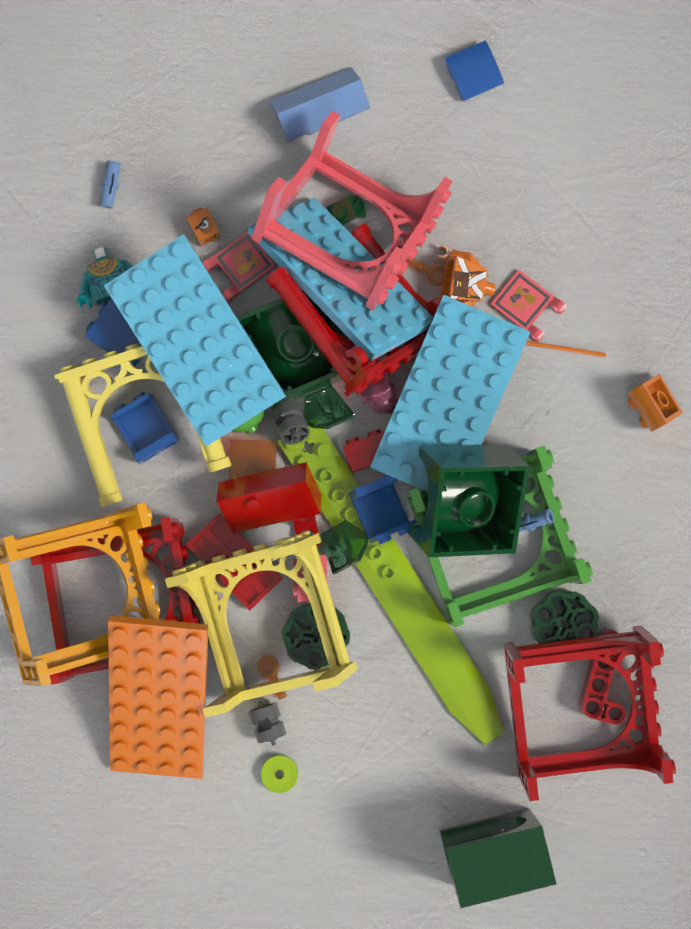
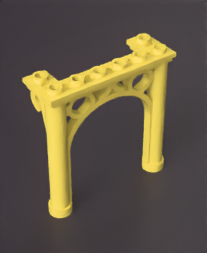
[54,343,232,507]

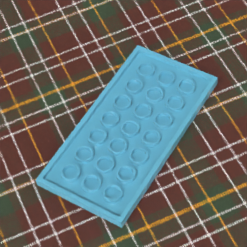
[247,197,434,361]
[104,234,286,446]
[370,295,530,492]

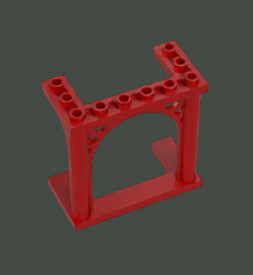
[30,517,200,685]
[503,625,676,801]

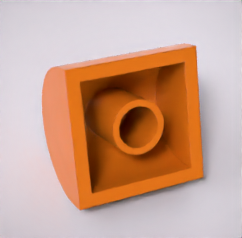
[627,374,683,432]

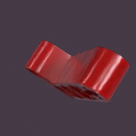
[579,628,626,725]

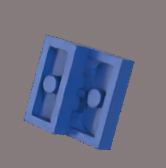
[444,40,504,101]

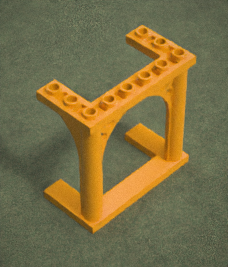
[0,502,176,686]

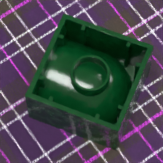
[237,289,344,409]
[408,445,530,557]
[439,808,557,908]

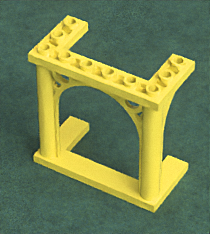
[165,531,358,718]

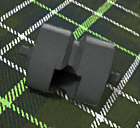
[272,401,310,445]
[248,700,287,746]

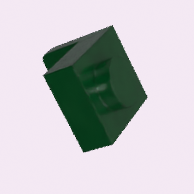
[327,195,366,225]

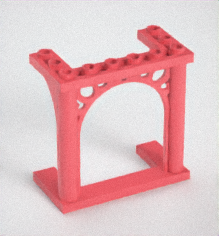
[251,111,453,311]

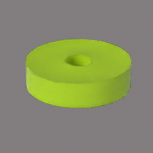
[261,754,298,793]

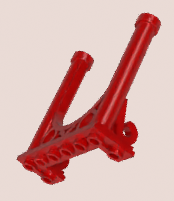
[265,223,441,397]

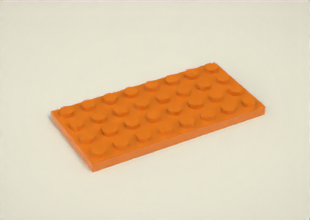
[108,616,208,779]

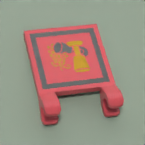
[202,231,276,302]
[490,270,566,342]

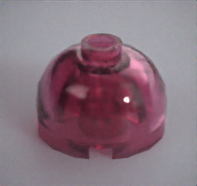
[360,372,398,415]

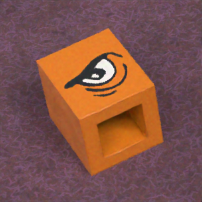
[187,208,221,246]

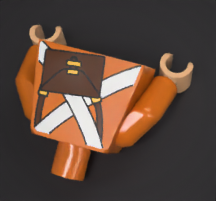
[436,245,496,307]

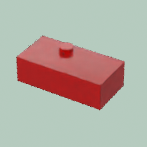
[216,462,322,533]

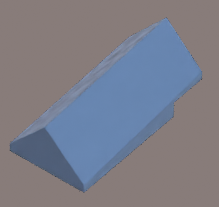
[270,67,370,142]

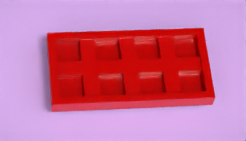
[186,513,283,611]

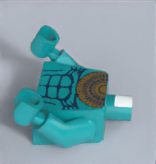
[76,247,133,310]

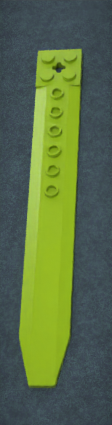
[277,417,504,745]

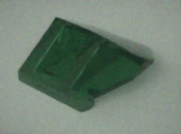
[304,385,355,429]
[321,520,369,575]

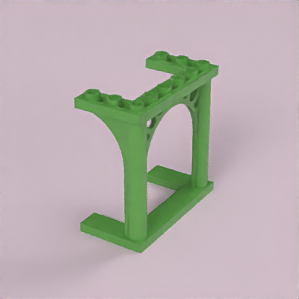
[406,445,593,627]

